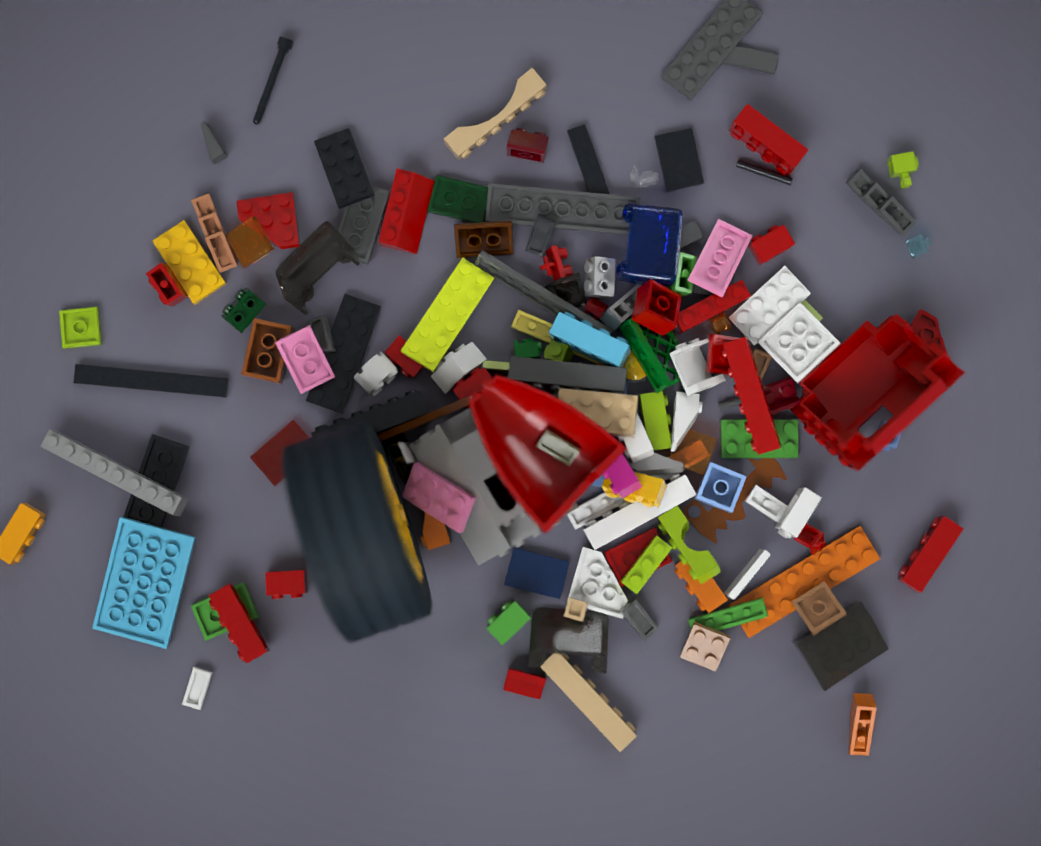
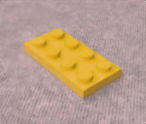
[152,220,226,305]

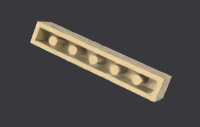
[540,649,637,752]

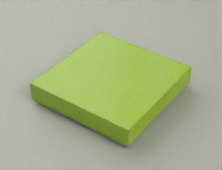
[59,307,102,349]

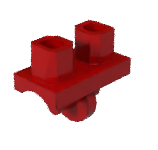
[540,245,573,283]

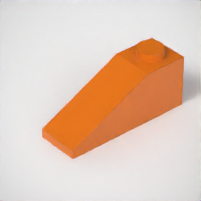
[421,512,451,550]
[849,693,877,756]

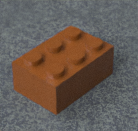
[241,318,295,384]

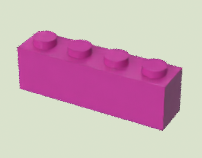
[603,453,642,499]

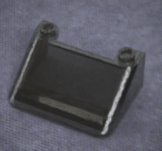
[528,607,609,673]

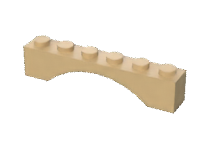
[444,68,547,160]

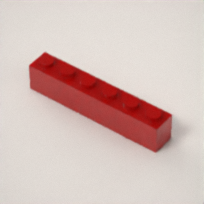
[721,337,782,455]

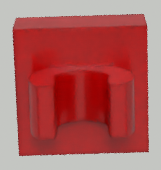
[584,297,608,320]

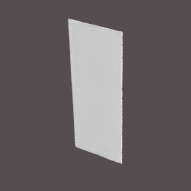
[398,442,418,463]

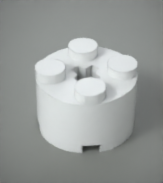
[354,352,398,397]

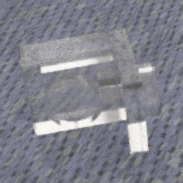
[629,165,659,188]

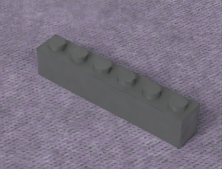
[508,356,627,395]

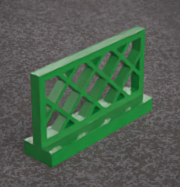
[619,318,681,393]

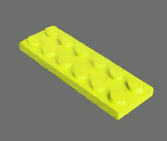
[401,257,494,372]

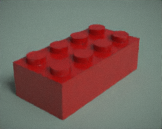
[729,103,809,176]

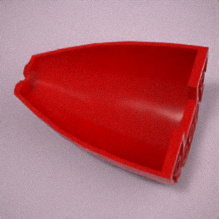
[467,375,626,534]

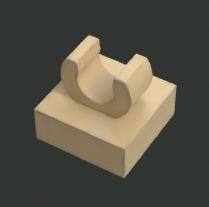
[564,597,588,622]

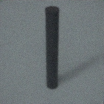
[736,160,793,185]

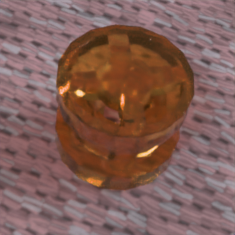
[709,312,731,335]

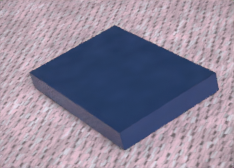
[504,548,569,599]

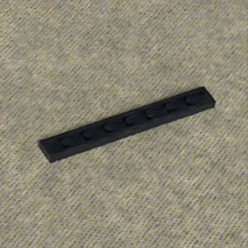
[73,364,228,398]

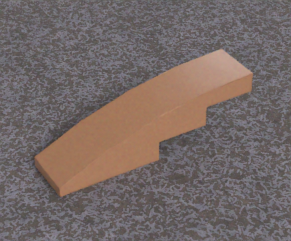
[191,193,237,273]

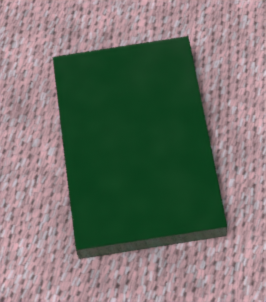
[427,175,488,223]

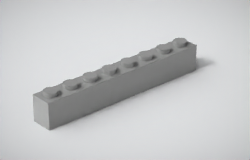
[40,429,189,516]

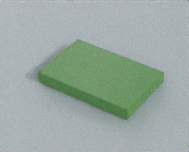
[190,582,259,641]

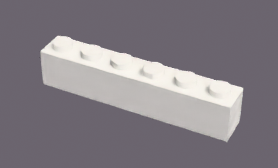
[583,473,696,550]

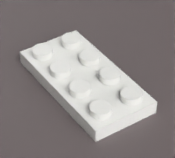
[728,266,811,346]

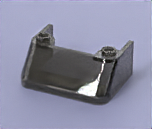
[276,221,360,315]

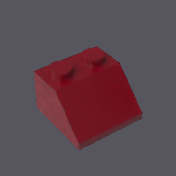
[507,128,549,163]

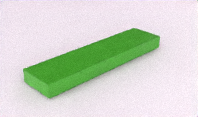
[688,597,769,631]

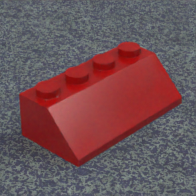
[378,168,435,255]

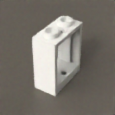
[775,487,821,539]

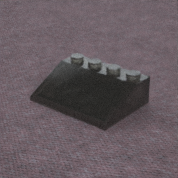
[792,600,889,691]

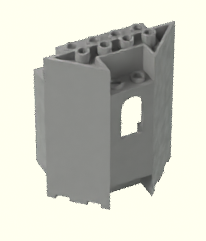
[409,408,579,566]

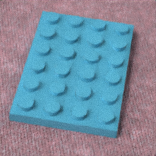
[92,517,196,649]

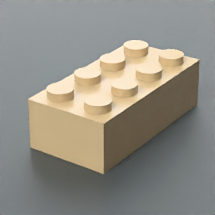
[558,388,639,438]

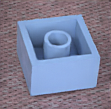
[694,462,747,513]

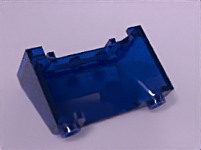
[616,204,683,286]

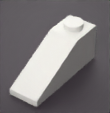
[671,392,702,452]

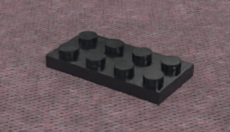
[314,128,375,209]

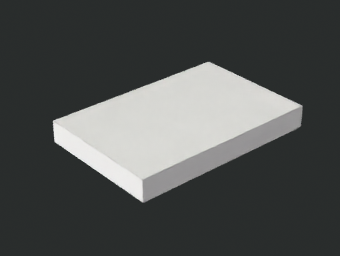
[723,549,770,600]

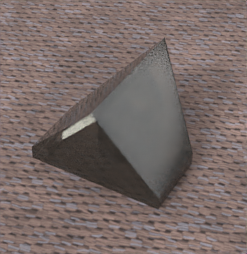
[543,273,587,308]

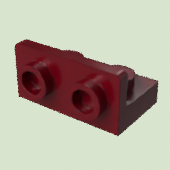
[763,376,801,416]

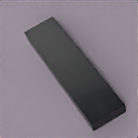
[567,124,610,194]

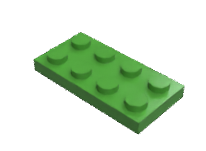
[720,419,798,458]

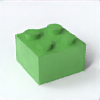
[486,599,531,645]

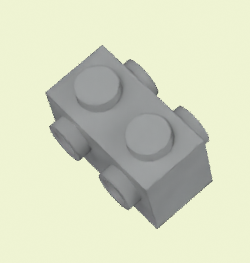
[584,256,615,299]

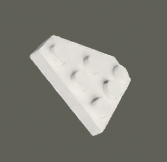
[567,547,628,619]

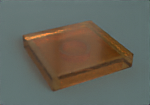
[225,216,274,268]
[669,429,717,476]

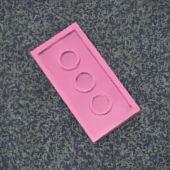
[687,219,753,297]
[402,462,476,533]

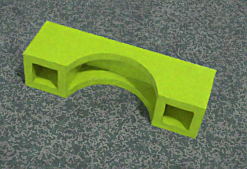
[658,505,721,584]

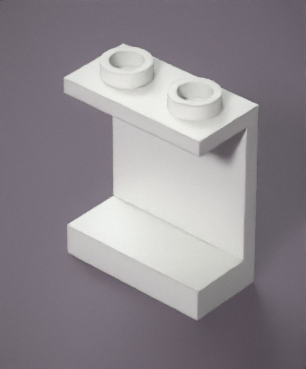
[670,338,726,396]

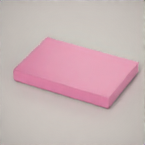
[275,325,335,394]

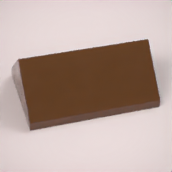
[454,221,513,258]

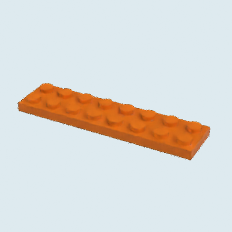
[728,526,880,638]

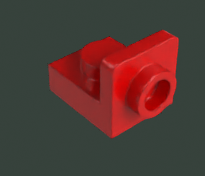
[794,523,826,556]

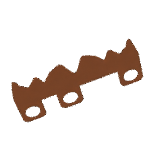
[682,458,787,543]

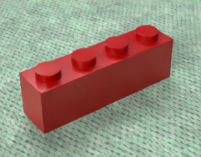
[677,280,751,334]
[898,516,963,593]
[209,583,270,664]

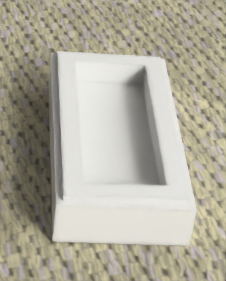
[182,667,213,710]

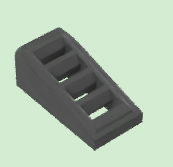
[201,121,227,164]

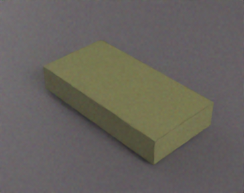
[536,429,580,466]

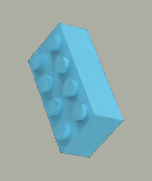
[549,312,631,368]

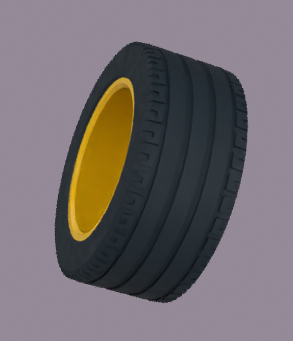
[282,420,432,643]

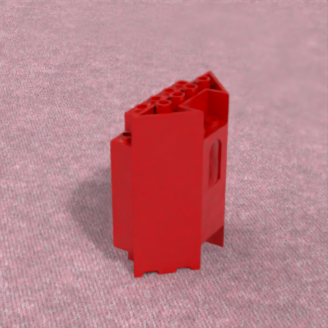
[790,314,966,471]

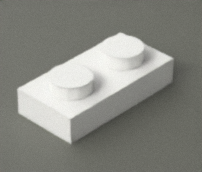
[744,485,788,522]

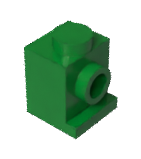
[514,338,542,359]

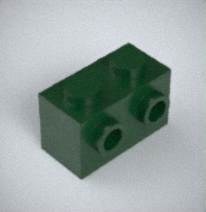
[221,287,266,333]

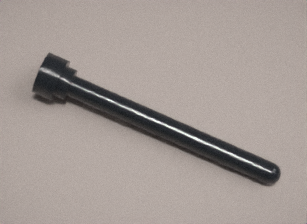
[253,37,294,125]

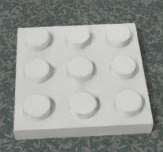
[758,303,841,383]

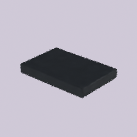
[654,128,704,192]

